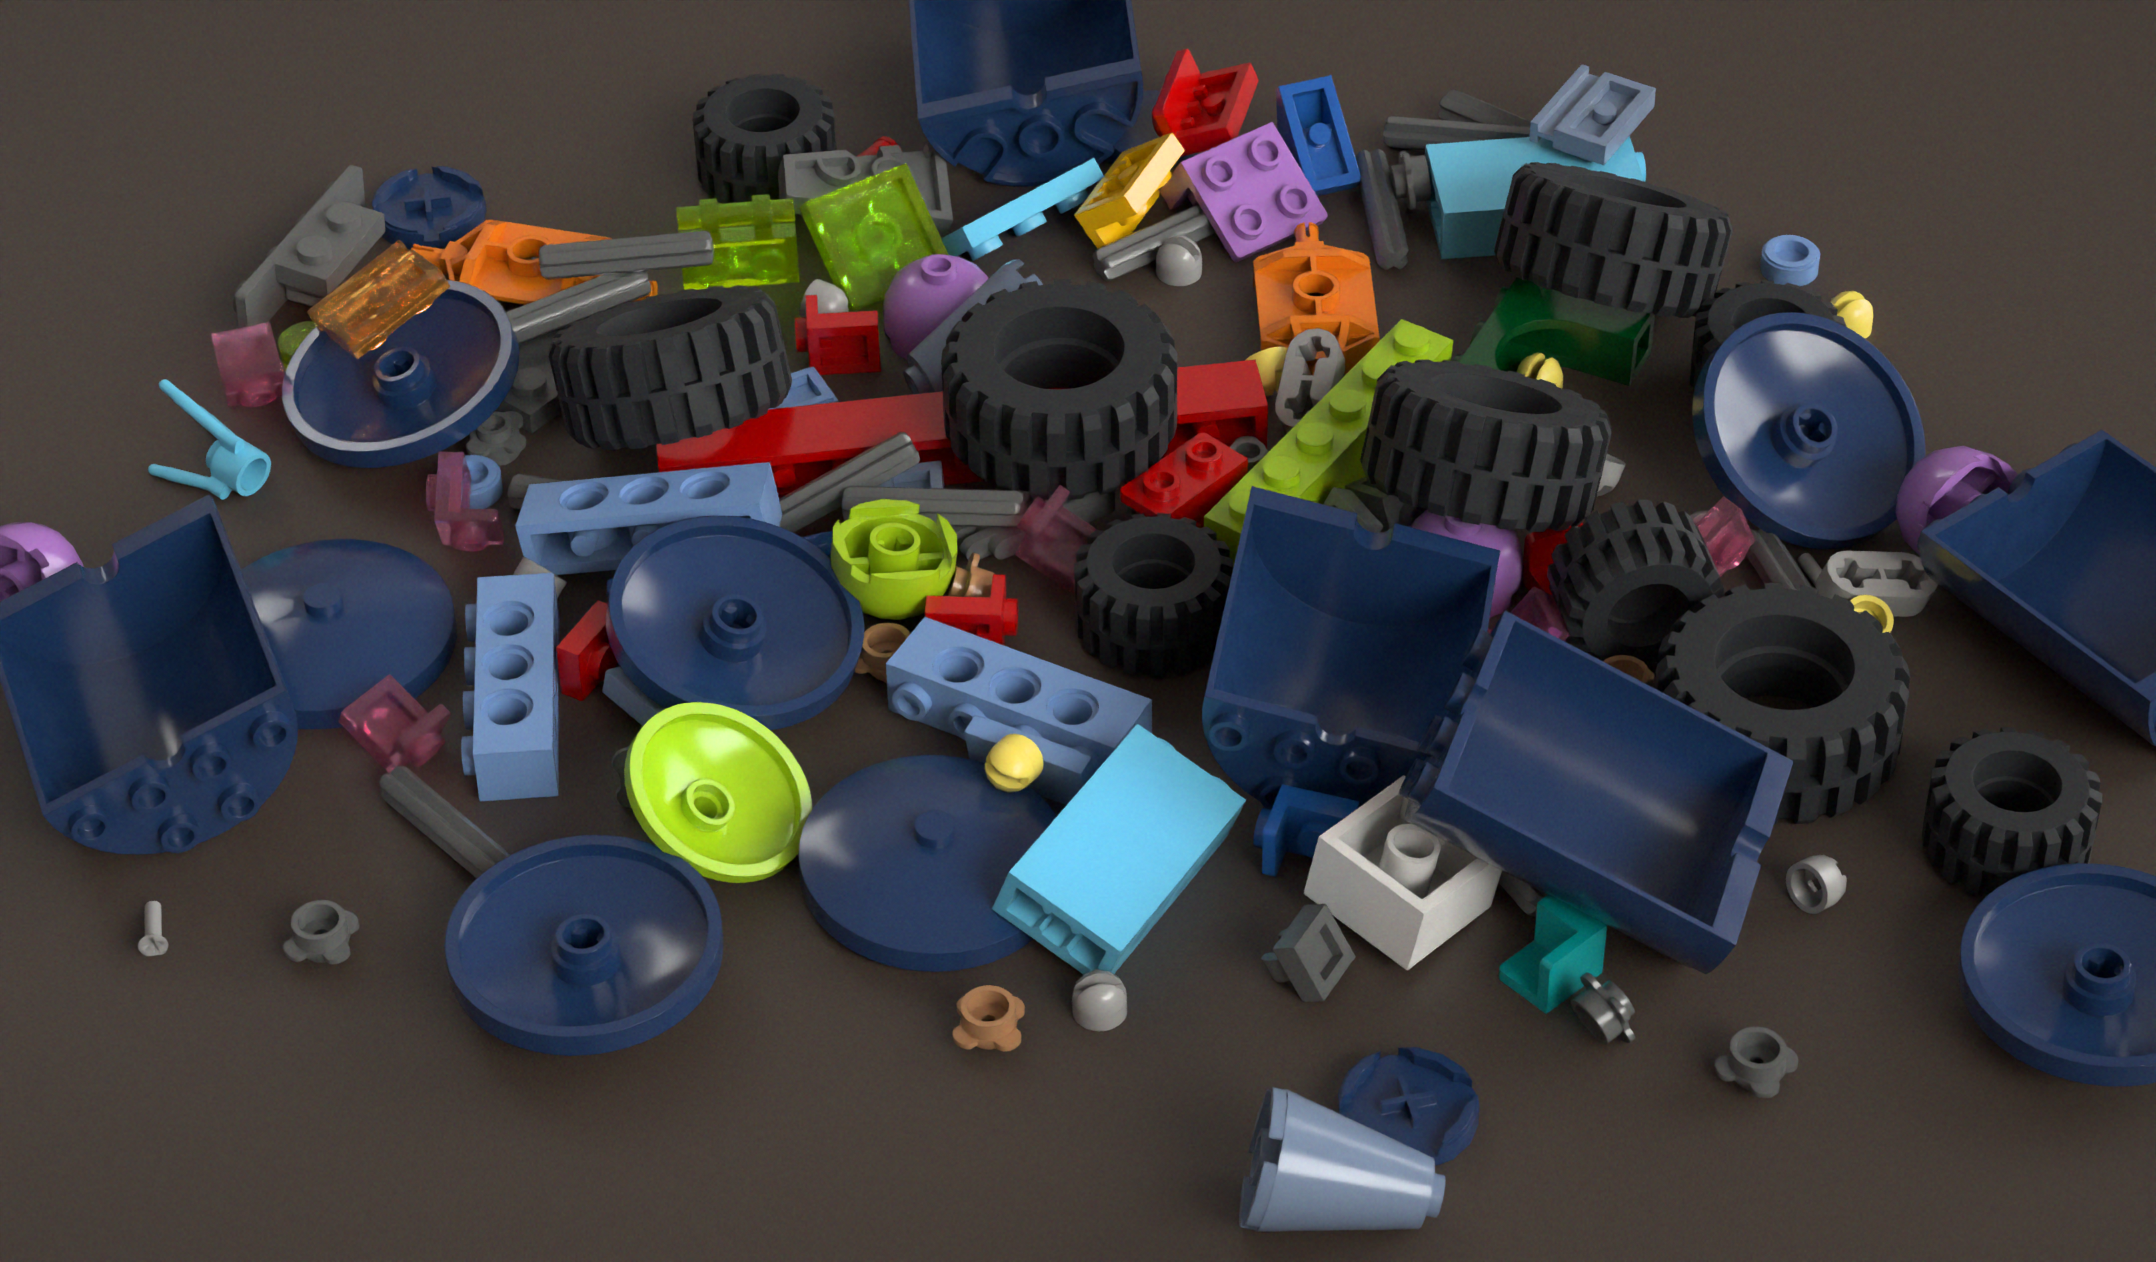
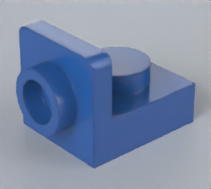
[1253,784,1359,877]

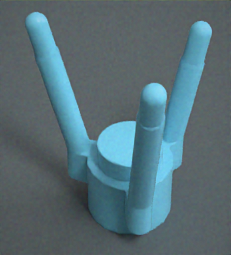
[148,379,271,500]

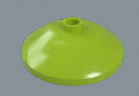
[624,702,812,883]

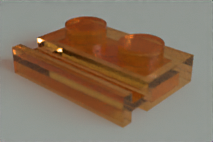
[307,240,451,359]

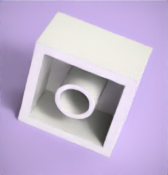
[1303,775,1502,971]

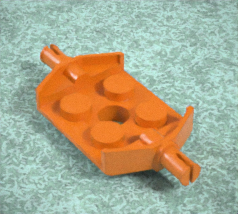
[409,220,658,305]
[1253,222,1380,375]

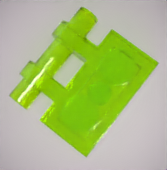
[676,194,799,290]

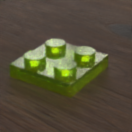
[799,163,949,312]

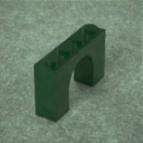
[1452,277,1655,386]

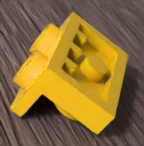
[1074,133,1185,249]

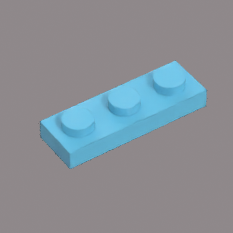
[937,158,1103,261]

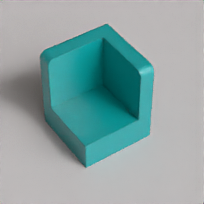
[1499,895,1607,1014]

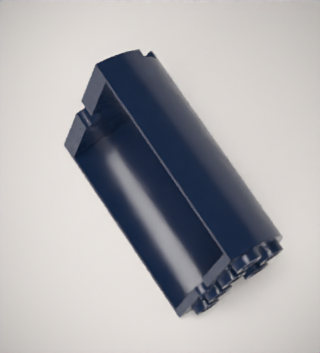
[909,0,1143,187]
[1917,430,2156,746]
[1202,486,1500,809]
[0,494,298,855]
[1398,611,1793,974]

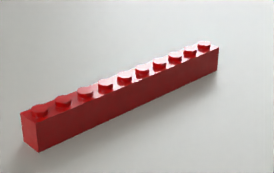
[656,360,1268,499]

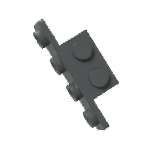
[233,165,386,340]

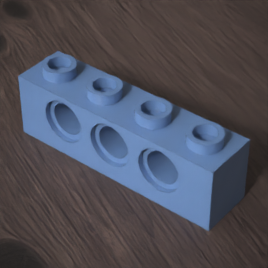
[515,462,783,575]
[461,573,560,801]
[886,617,1152,773]

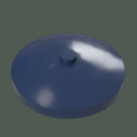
[282,279,520,468]
[1692,312,1925,549]
[605,516,864,730]
[241,539,457,729]
[799,755,1057,972]
[445,835,724,1056]
[1958,863,2156,1087]

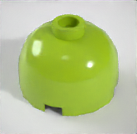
[831,499,957,620]

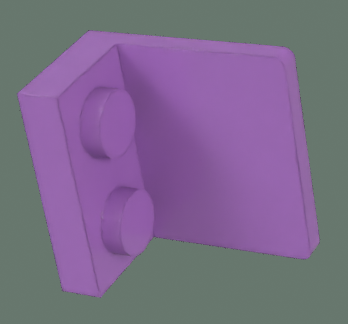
[1159,122,1328,262]

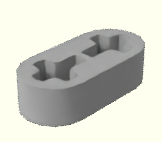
[1275,328,1345,434]
[1815,551,1938,617]

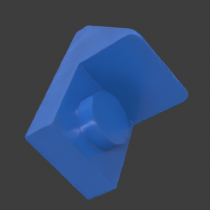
[1276,75,1362,196]

